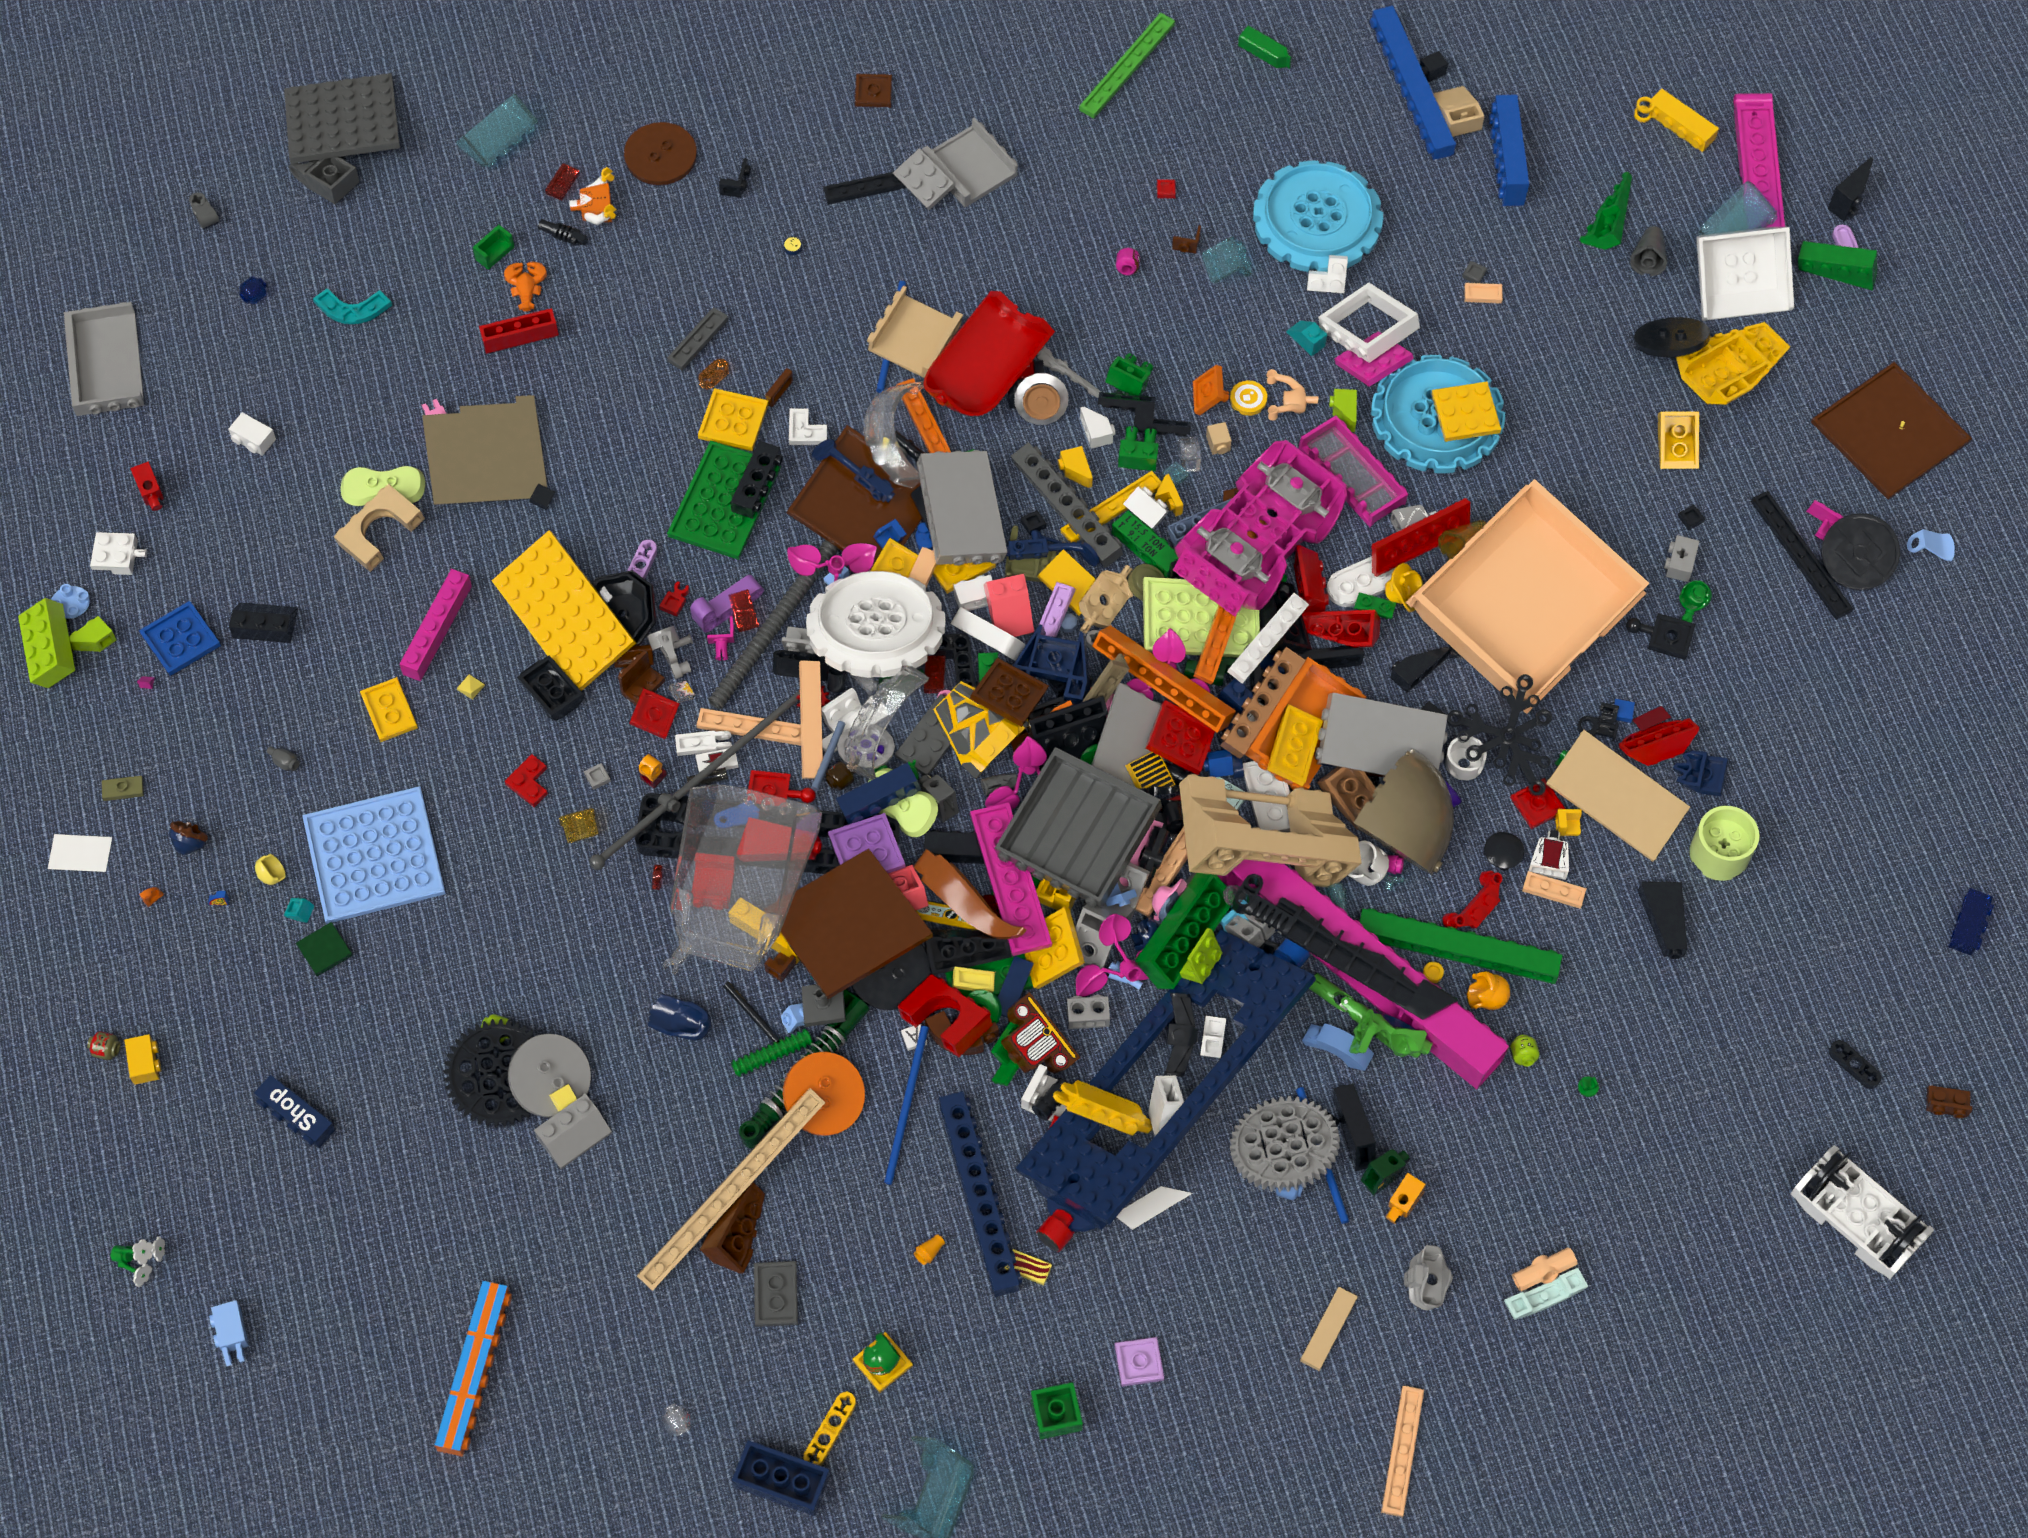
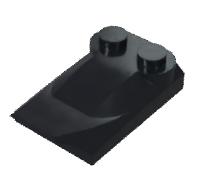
[517,656,584,720]

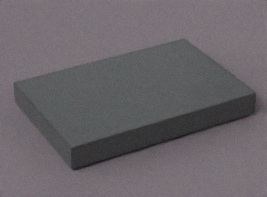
[754,1261,798,1327]

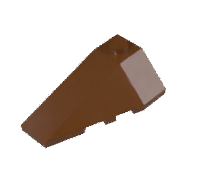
[700,1182,765,1274]

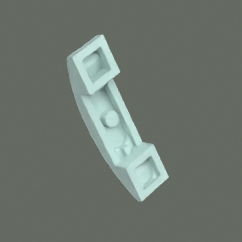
[1504,1268,1588,1320]

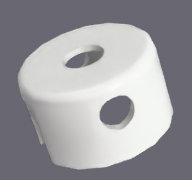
[1445,736,1487,781]
[1348,840,1389,886]

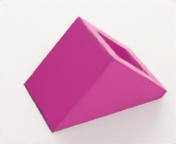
[137,676,155,689]

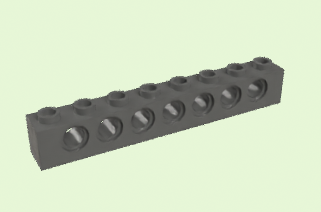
[1011,442,1123,568]

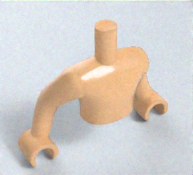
[1267,369,1318,420]

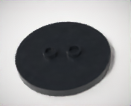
[1634,317,1710,357]
[1821,513,1900,590]
[852,944,930,1010]

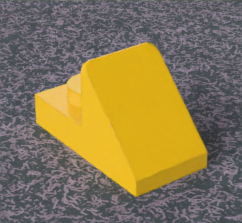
[1155,474,1183,517]

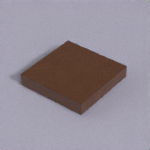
[855,74,892,107]

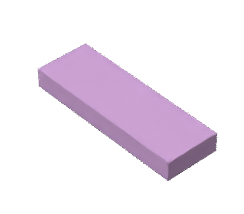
[1039,582,1076,638]

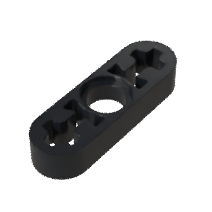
[1829,1040,1881,1089]

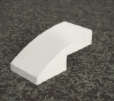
[1200,1016,1226,1058]

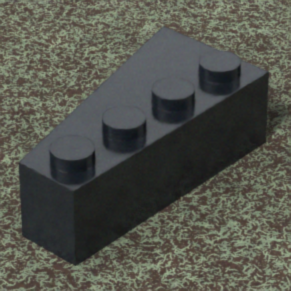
[924,930,1012,975]

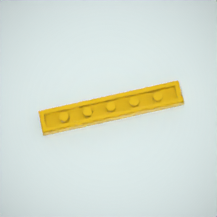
[1060,471,1162,542]

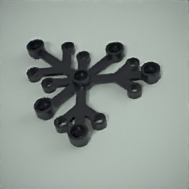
[1447,674,1552,796]

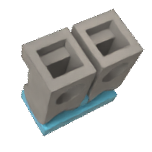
[1220,900,1275,948]

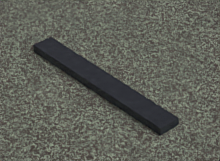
[1751,491,1853,620]

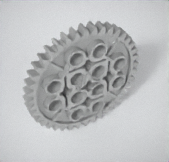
[1230,1096,1340,1192]

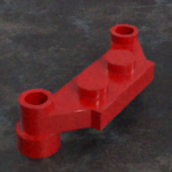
[1443,871,1502,928]

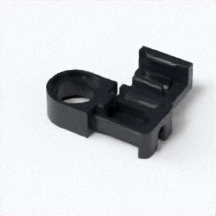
[1577,702,1619,741]

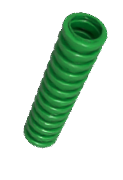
[731,1028,813,1077]

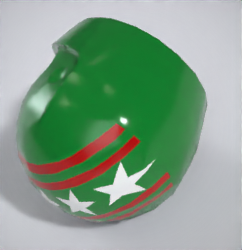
[863,1332,901,1376]

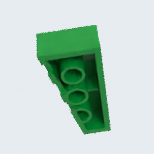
[1798,241,1877,291]

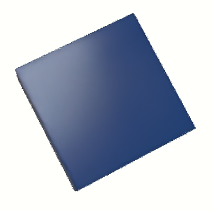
[1614,699,1635,723]

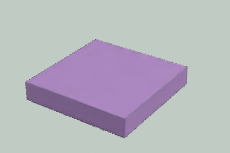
[1115,1337,1164,1387]

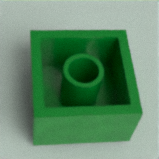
[1031,1382,1083,1440]

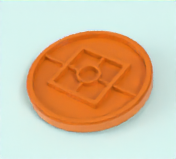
[783,1052,865,1136]

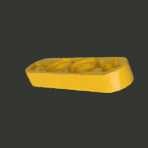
[803,1392,856,1466]

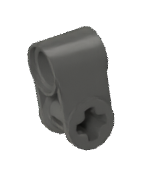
[189,192,219,229]

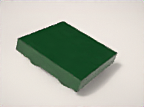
[296,922,353,976]

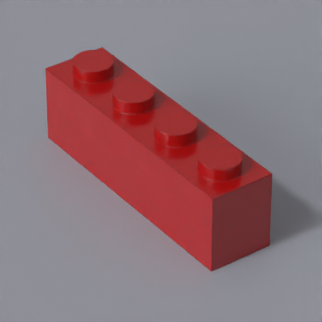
[479,308,559,354]

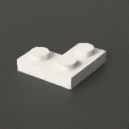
[1307,255,1348,293]
[789,409,827,445]

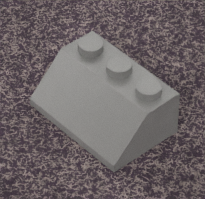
[534,1093,612,1169]

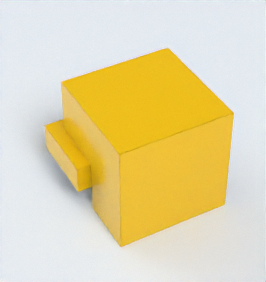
[1036,879,1076,911]

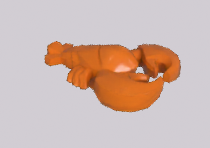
[504,262,547,311]

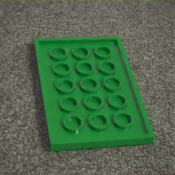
[667,440,781,560]

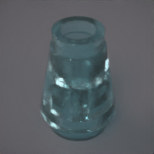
[1326,883,1348,912]

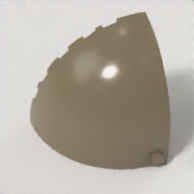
[1354,749,1454,875]

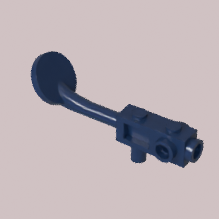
[812,439,895,503]
[1005,530,1100,567]

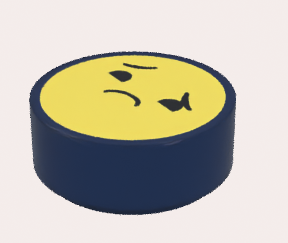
[783,237,802,256]

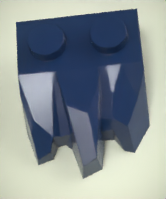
[1673,750,1728,796]

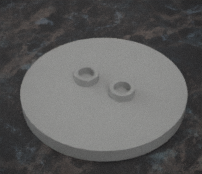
[508,1034,591,1118]

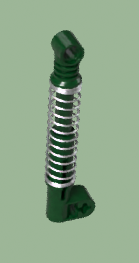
[739,989,869,1148]

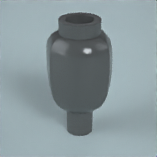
[267,746,300,771]

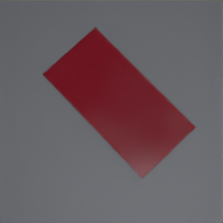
[1632,706,1671,731]

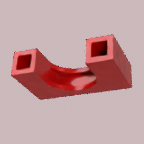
[897,974,993,1057]

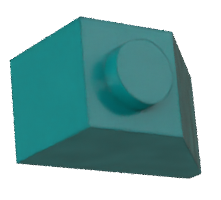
[1286,321,1327,356]

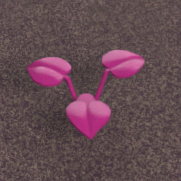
[787,543,877,581]
[1126,628,1211,700]
[985,736,1047,810]
[1076,913,1149,997]

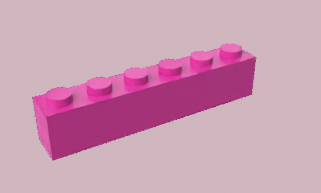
[400,569,472,681]

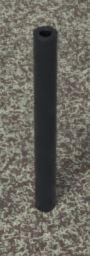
[723,982,780,1043]

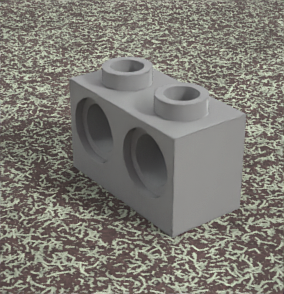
[1067,995,1110,1029]

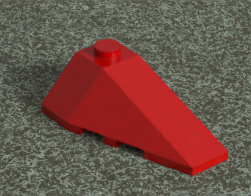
[1302,610,1381,647]

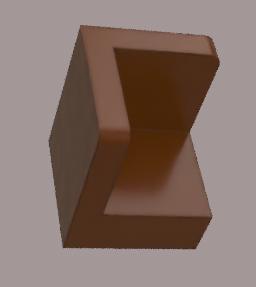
[764,952,796,982]

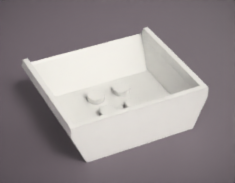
[1697,227,1794,321]

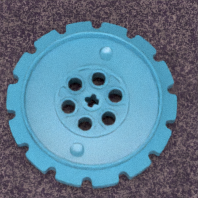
[1253,161,1383,272]
[1371,355,1505,473]

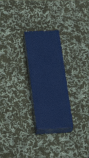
[998,956,1034,1018]

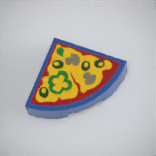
[208,890,229,906]

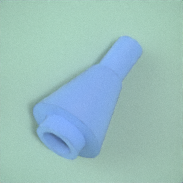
[1108,961,1143,989]

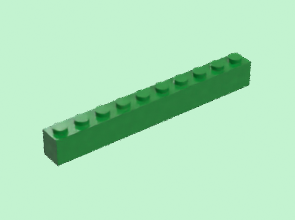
[1359,909,1562,984]

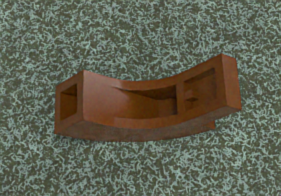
[925,1011,999,1055]

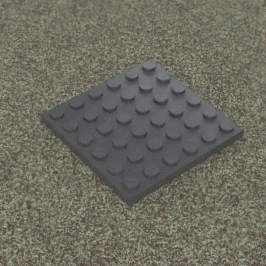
[284,73,400,164]

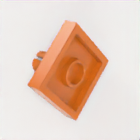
[1193,365,1229,415]

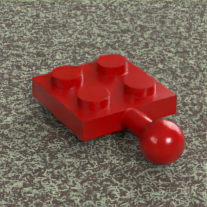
[746,770,816,807]

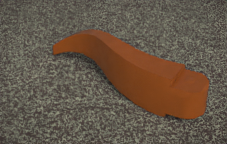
[913,849,1027,939]

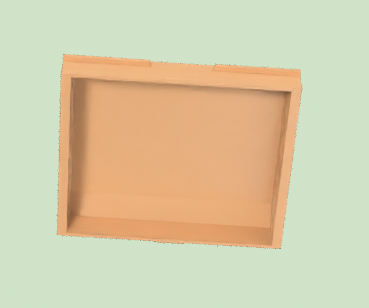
[1406,479,1649,714]

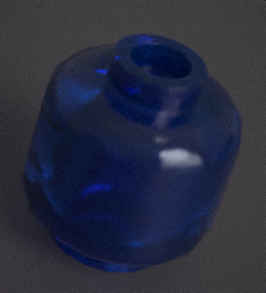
[238,277,267,304]

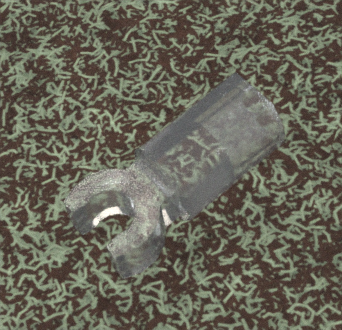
[663,939,694,975]

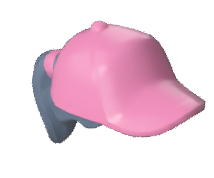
[1152,878,1187,926]

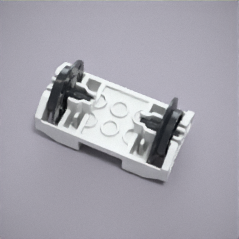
[1791,1145,1934,1279]

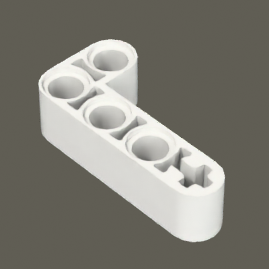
[950,607,1026,661]

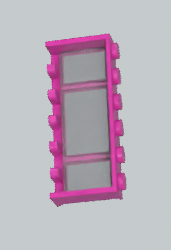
[1298,416,1408,527]

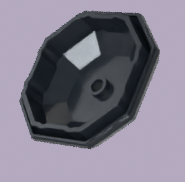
[592,570,656,646]

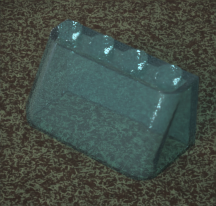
[456,93,539,168]
[1699,181,1777,235]

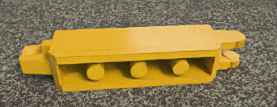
[1053,1080,1153,1136]

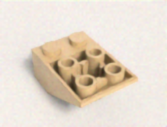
[1433,86,1484,137]

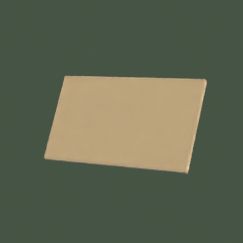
[1546,730,1690,862]

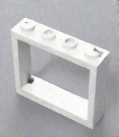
[1318,283,1420,363]

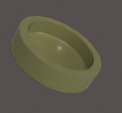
[1128,564,1165,601]

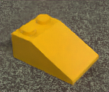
[1658,412,1699,469]

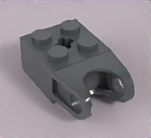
[289,157,360,204]

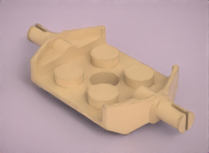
[1079,565,1134,634]

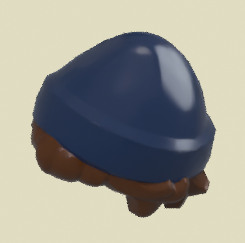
[169,821,208,855]

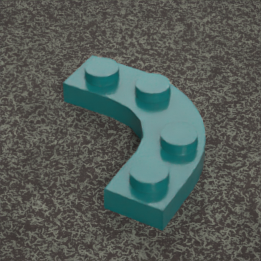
[313,288,392,324]

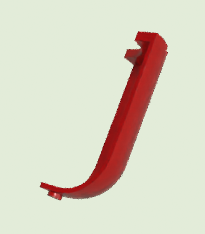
[923,291,1055,416]

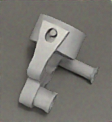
[647,626,693,680]

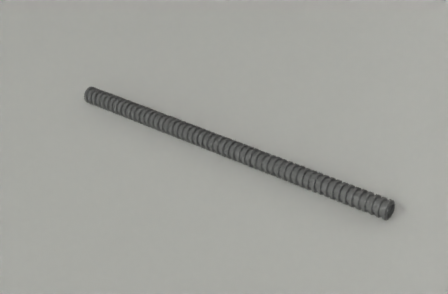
[708,445,907,709]

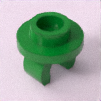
[1578,1077,1599,1097]

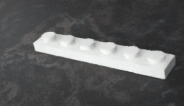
[1227,593,1309,684]

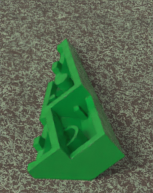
[1579,171,1632,250]

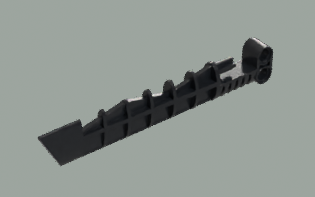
[1232,874,1458,1020]

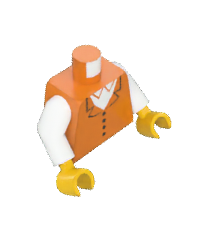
[570,167,616,225]

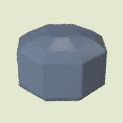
[1060,613,1077,633]

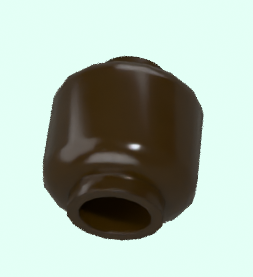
[825,761,855,791]

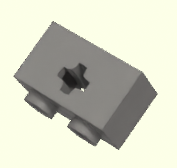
[1664,535,1699,582]

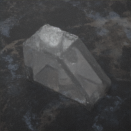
[1177,437,1201,472]

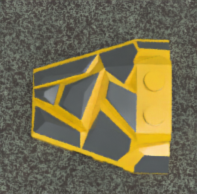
[933,681,1028,779]

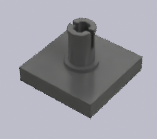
[802,984,846,1027]

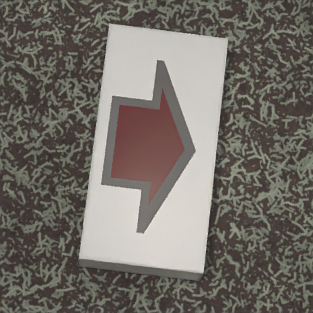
[696,748,738,773]

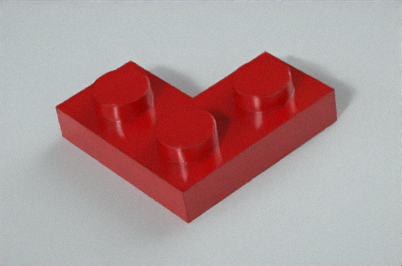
[504,754,548,808]

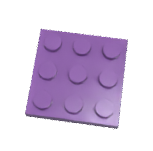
[828,813,905,873]

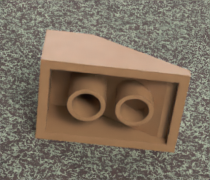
[1317,766,1376,830]

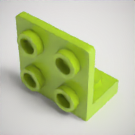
[1180,928,1222,984]

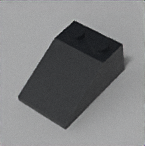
[1828,157,1874,222]

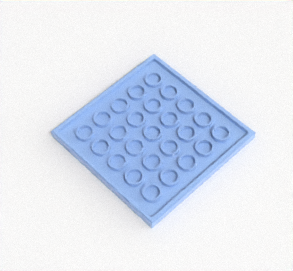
[302,786,446,924]

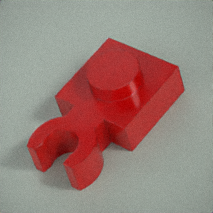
[659,581,689,617]

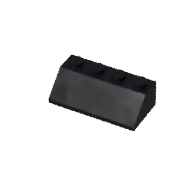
[1259,581,1312,656]

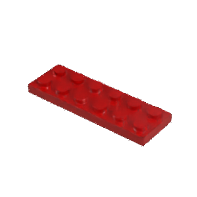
[1372,498,1470,577]

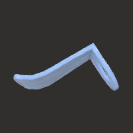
[1907,529,1955,561]

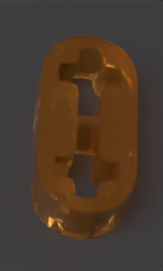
[698,359,729,389]

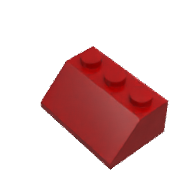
[1293,545,1329,612]

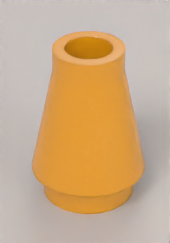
[914,1234,945,1265]

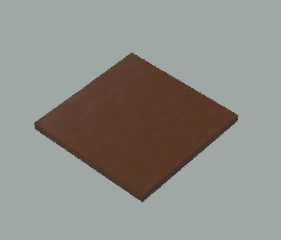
[1811,362,1972,500]
[786,425,922,570]
[765,848,933,999]

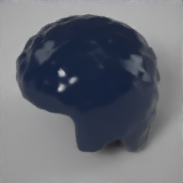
[1131,918,1159,952]

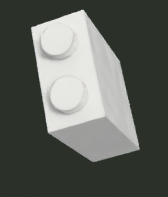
[1148,1075,1184,1136]

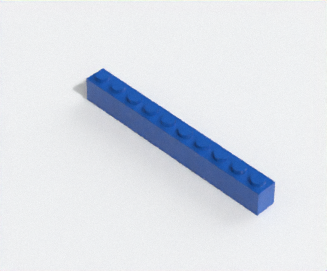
[1370,6,1456,160]

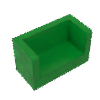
[473,225,514,270]

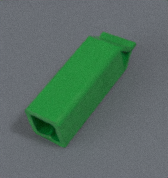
[1238,25,1291,69]

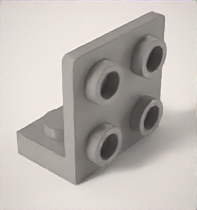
[782,627,816,654]

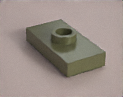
[102,776,144,801]

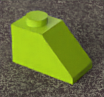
[1329,389,1357,432]

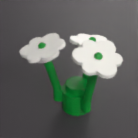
[111,1237,165,1287]

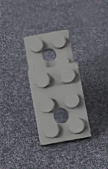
[1075,862,1150,969]

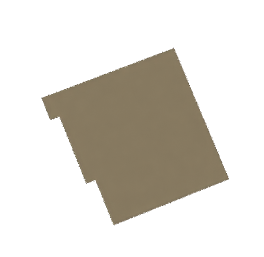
[422,395,547,505]

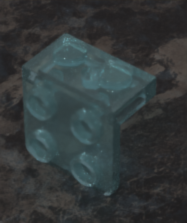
[1202,236,1252,283]

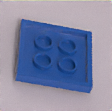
[139,601,221,676]

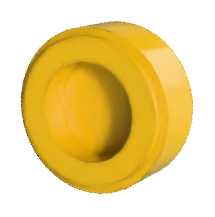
[1423,962,1444,983]

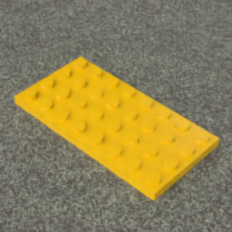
[492,530,636,691]

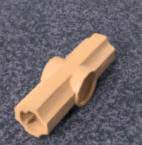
[1512,1248,1578,1291]

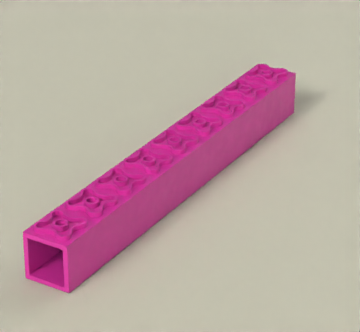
[1217,859,1509,1089]

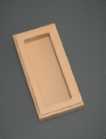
[1464,283,1503,303]

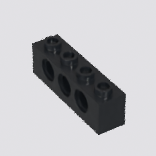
[730,441,783,519]

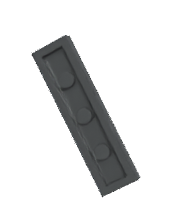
[667,307,728,371]

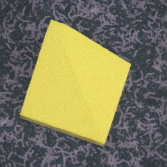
[457,674,485,700]

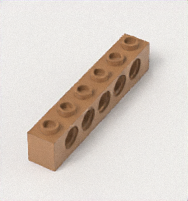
[1220,647,1306,759]

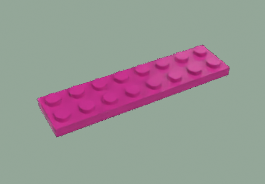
[970,802,1052,956]

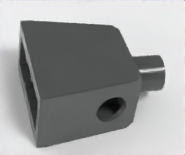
[919,775,959,823]

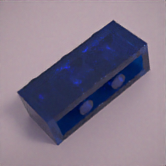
[1948,888,1994,956]

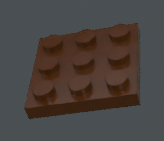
[970,658,1049,727]

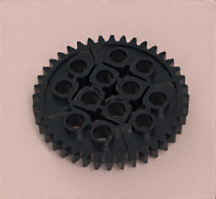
[443,1019,533,1128]

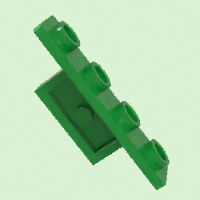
[991,1022,1019,1086]

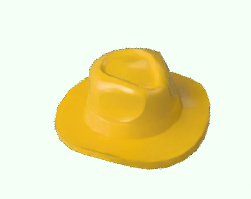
[1385,563,1423,613]

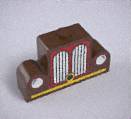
[1001,992,1080,1073]

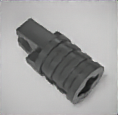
[981,773,1017,796]

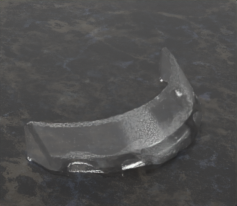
[864,381,924,488]
[845,666,929,780]

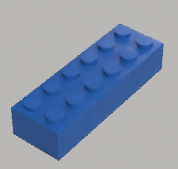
[1489,95,1529,206]

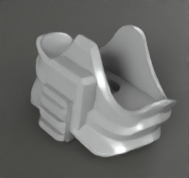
[1404,1245,1453,1310]

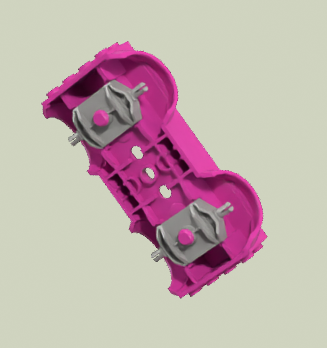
[1173,439,1347,617]

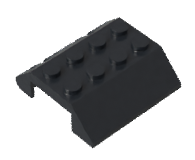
[1028,695,1108,771]

